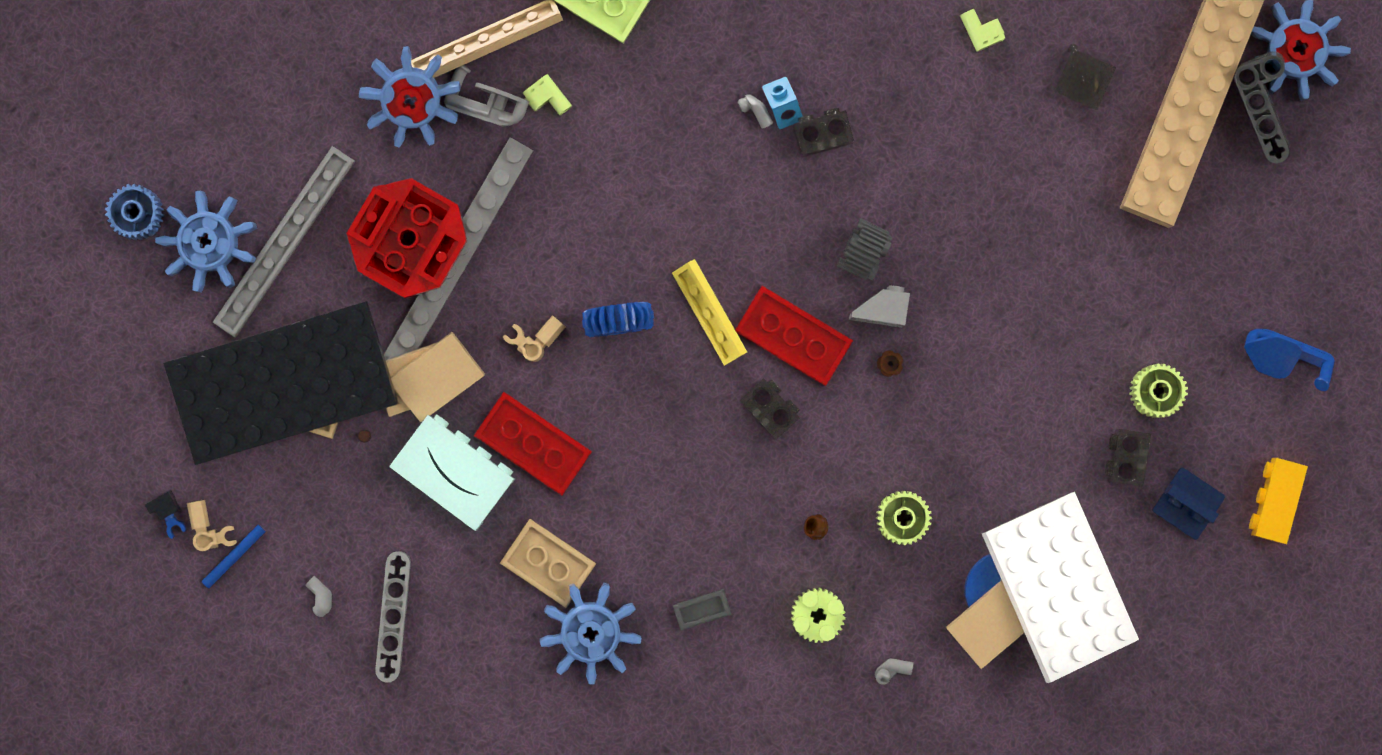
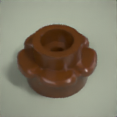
[877,350,903,377]
[804,514,828,540]

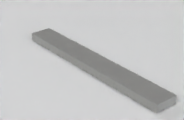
[213,146,355,338]

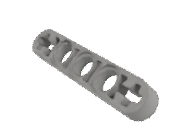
[375,551,411,682]

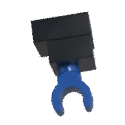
[145,490,187,539]

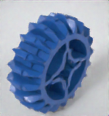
[582,302,654,337]

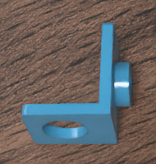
[762,77,803,129]

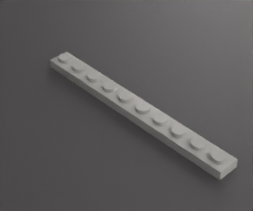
[384,137,533,360]

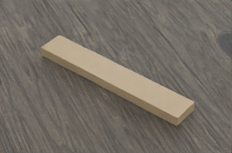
[411,0,563,78]

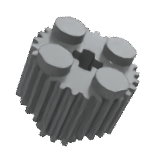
[837,218,892,280]

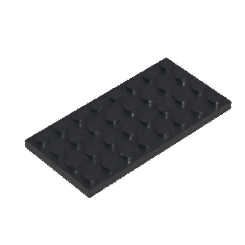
[163,301,399,465]

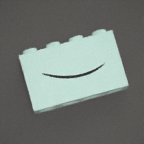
[389,414,515,531]

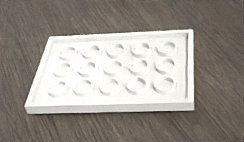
[982,492,1139,683]

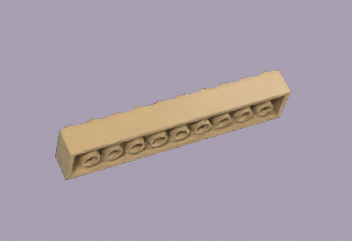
[1120,0,1264,228]

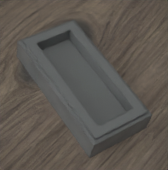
[673,589,732,630]

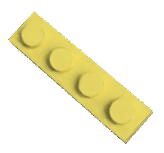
[672,259,747,366]

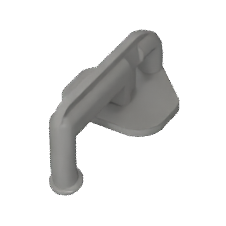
[444,65,530,126]

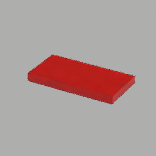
[735,286,853,386]
[474,392,592,496]

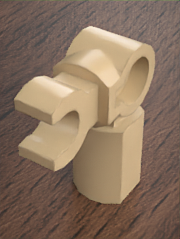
[503,315,566,362]
[187,500,237,551]

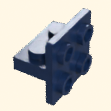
[1152,467,1225,540]

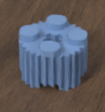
[105,184,164,240]

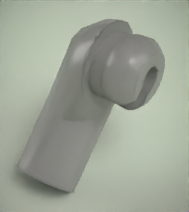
[738,95,773,128]
[305,576,332,617]
[875,658,913,685]

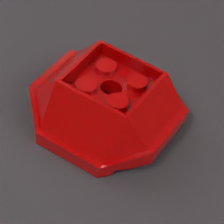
[346,178,467,298]

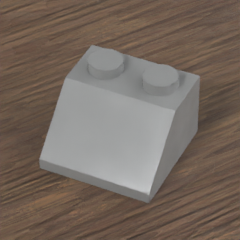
[849,285,910,328]

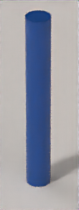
[202,524,266,588]

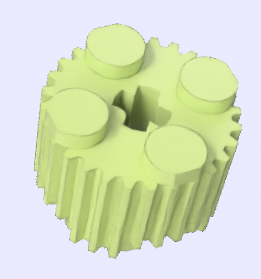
[1130,364,1188,418]
[876,491,932,545]
[791,588,846,643]

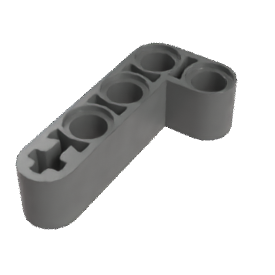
[1235,51,1289,163]

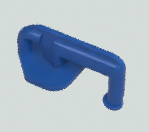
[1244,329,1335,391]

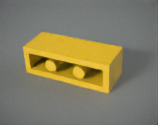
[1249,458,1308,544]

